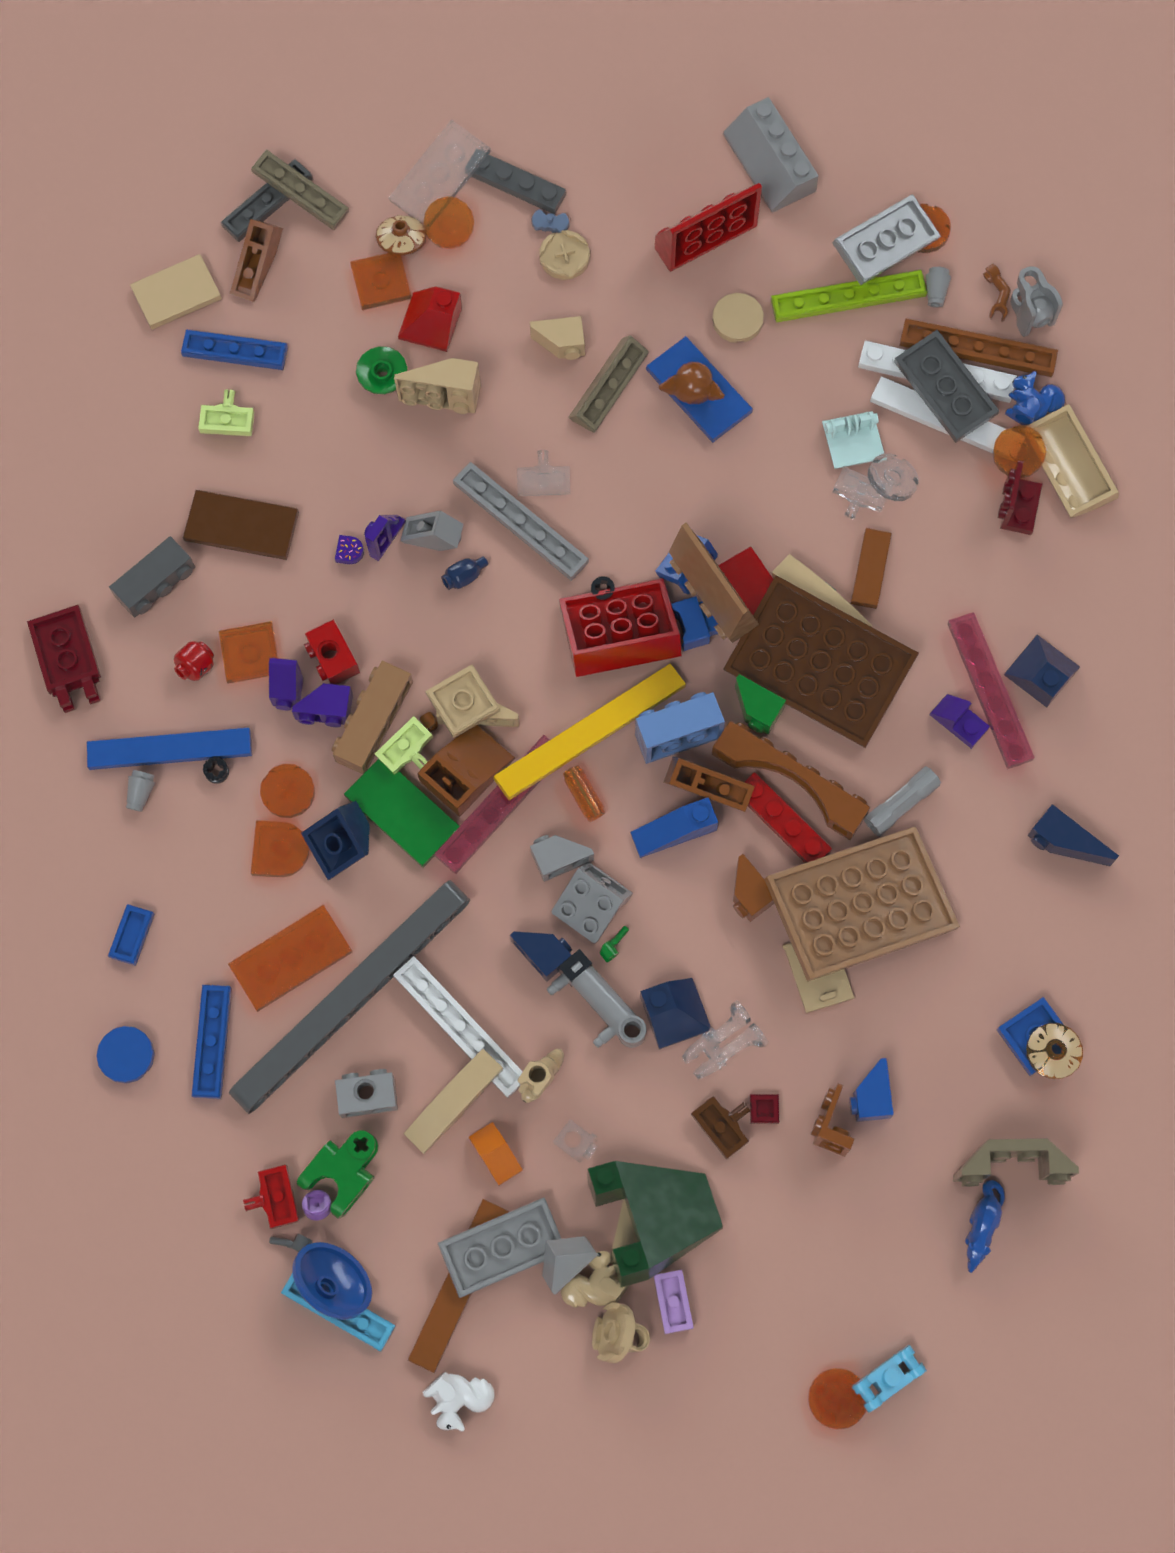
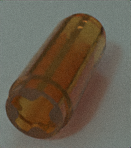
[563,765,605,822]

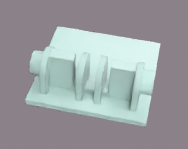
[822,411,886,469]

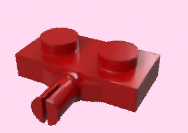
[243,1164,300,1229]

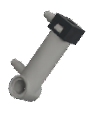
[547,949,646,1048]

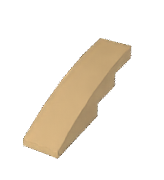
[772,554,872,627]
[404,1049,504,1154]

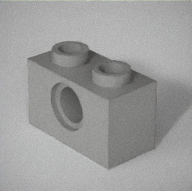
[335,1069,398,1118]

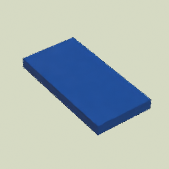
[646,336,753,443]

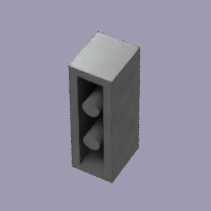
[109,536,195,618]

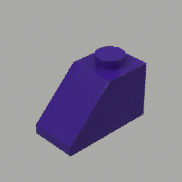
[269,658,304,711]

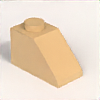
[530,316,585,360]

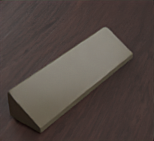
[568,335,649,433]

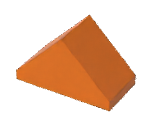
[468,1122,523,1186]

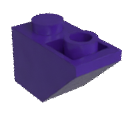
[292,683,353,727]

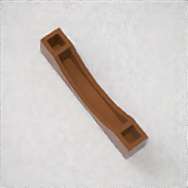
[711,720,870,840]

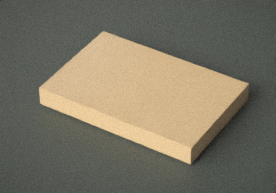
[130,254,222,330]

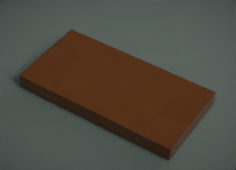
[183,490,299,560]

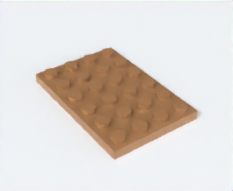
[764,826,960,982]

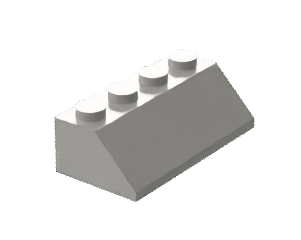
[723,97,819,213]

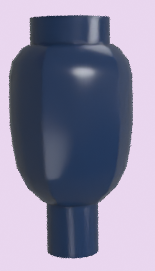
[441,556,488,590]

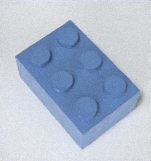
[635,692,725,764]

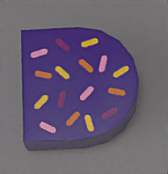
[335,535,364,564]

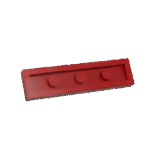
[745,772,832,863]

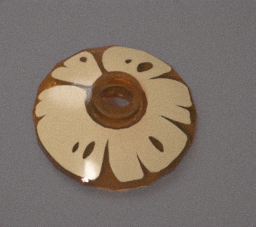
[1026,1023,1083,1079]

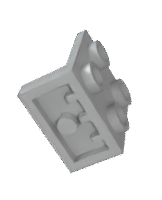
[551,862,633,943]

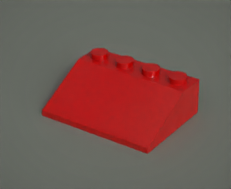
[655,182,762,272]
[559,579,682,677]

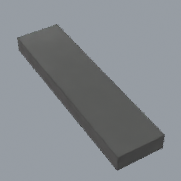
[221,159,313,242]

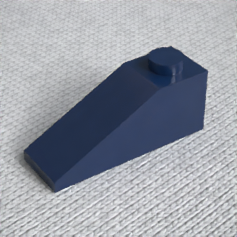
[1028,804,1119,866]

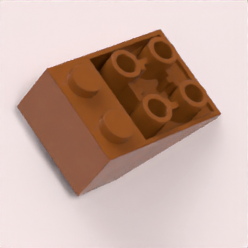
[417,725,515,817]

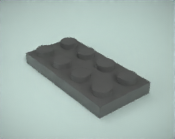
[894,330,999,443]

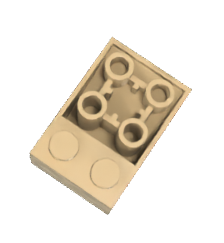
[394,358,481,414]

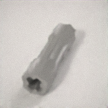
[864,766,941,837]

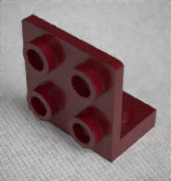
[997,461,1042,535]

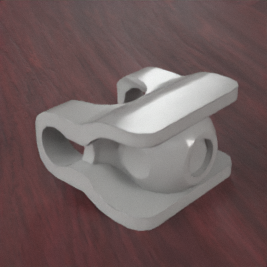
[1010,266,1063,337]

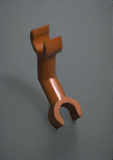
[983,264,1011,322]

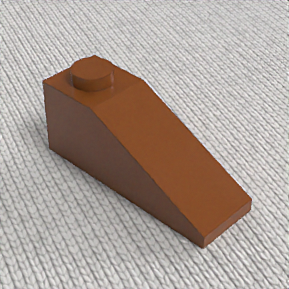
[230,219,283,302]
[664,757,755,812]

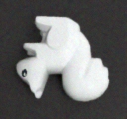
[423,1372,495,1431]

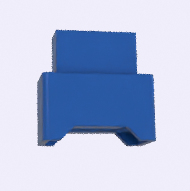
[671,596,718,651]

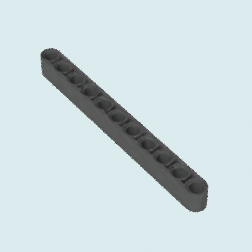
[229,880,470,1114]

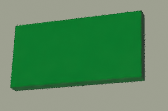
[344,759,461,868]

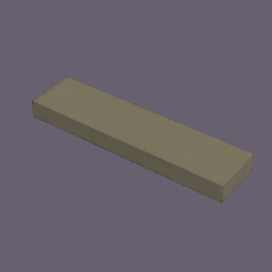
[251,149,349,230]

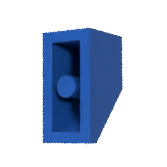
[849,1058,894,1122]

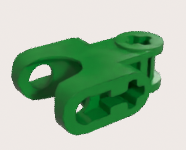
[297,1130,379,1219]

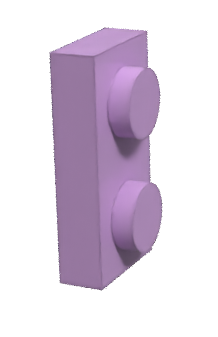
[654,1270,694,1334]

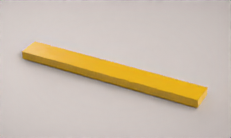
[493,663,686,800]

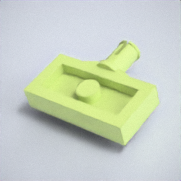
[198,389,255,436]
[375,716,433,775]

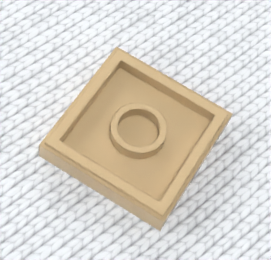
[425,664,501,738]

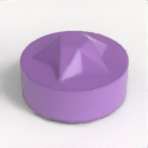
[302,1190,332,1220]

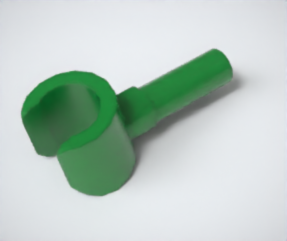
[600,926,629,963]

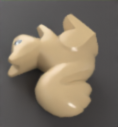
[517,1049,564,1103]
[561,1251,630,1308]

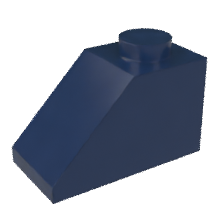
[510,932,572,982]

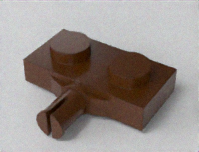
[691,1096,751,1160]

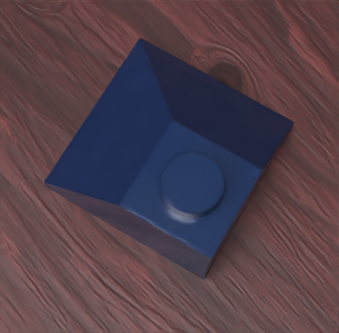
[1004,635,1080,707]
[301,801,370,880]
[640,978,712,1049]

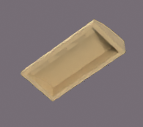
[1022,404,1119,518]

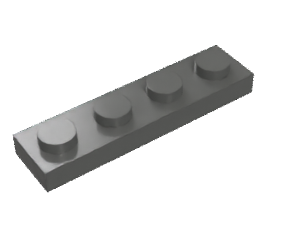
[465,149,566,215]

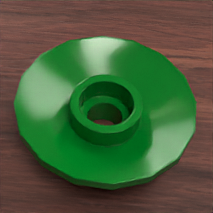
[356,346,408,395]

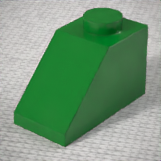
[735,674,786,735]

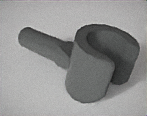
[269,1234,312,1252]

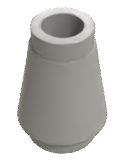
[926,267,951,308]
[126,770,155,812]

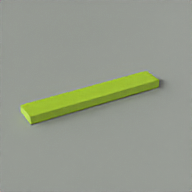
[771,270,927,323]

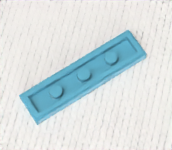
[281,1273,396,1352]

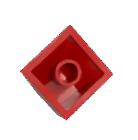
[398,286,462,352]

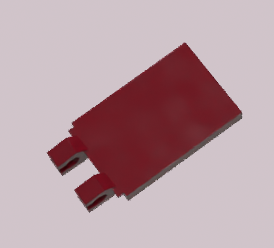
[27,605,101,713]

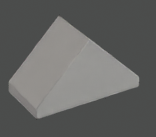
[542,1236,598,1295]

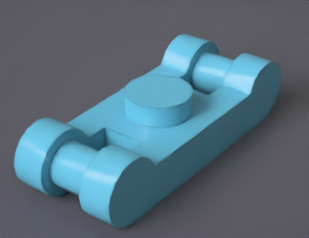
[852,1345,927,1413]

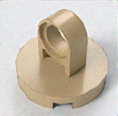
[592,1302,650,1363]

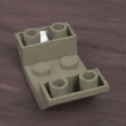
[953,1138,1079,1187]

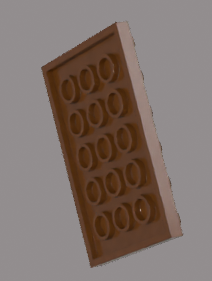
[723,575,919,749]

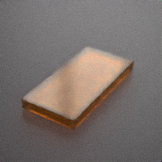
[228,905,353,1012]

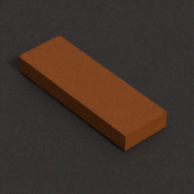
[851,528,892,609]

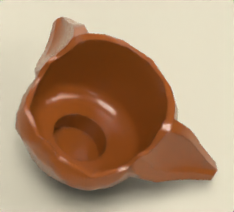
[659,362,725,404]

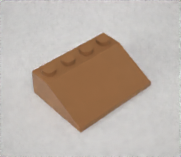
[669,523,759,643]

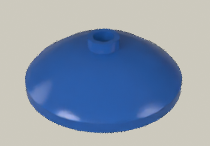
[292,1242,372,1320]

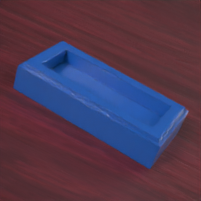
[108,904,155,966]

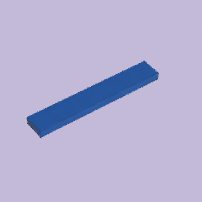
[87,728,252,770]

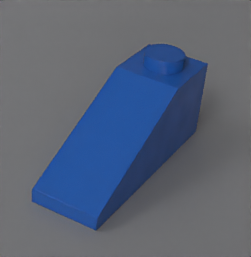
[630,797,718,858]

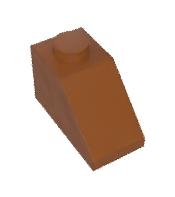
[733,854,774,922]

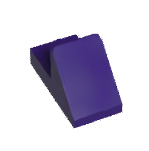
[930,694,990,749]

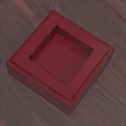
[750,1094,779,1124]

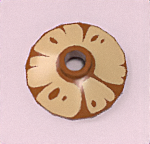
[376,215,426,255]

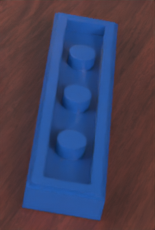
[181,329,288,370]
[192,985,232,1099]

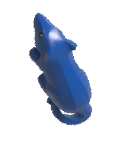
[965,1180,1005,1273]

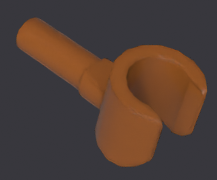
[419,712,438,732]

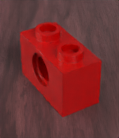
[304,619,360,685]

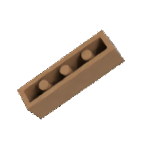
[332,661,413,774]

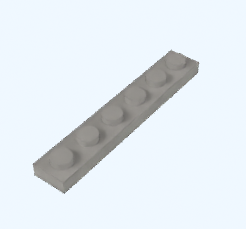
[453,462,589,581]

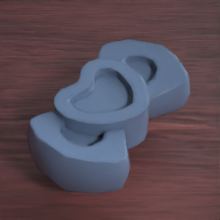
[531,209,570,233]

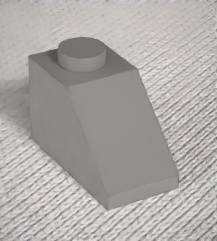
[400,511,464,551]
[530,835,594,882]

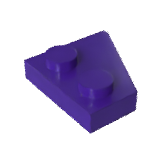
[364,515,406,561]

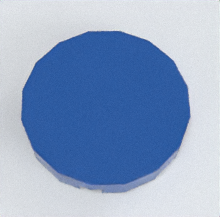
[96,1026,155,1084]

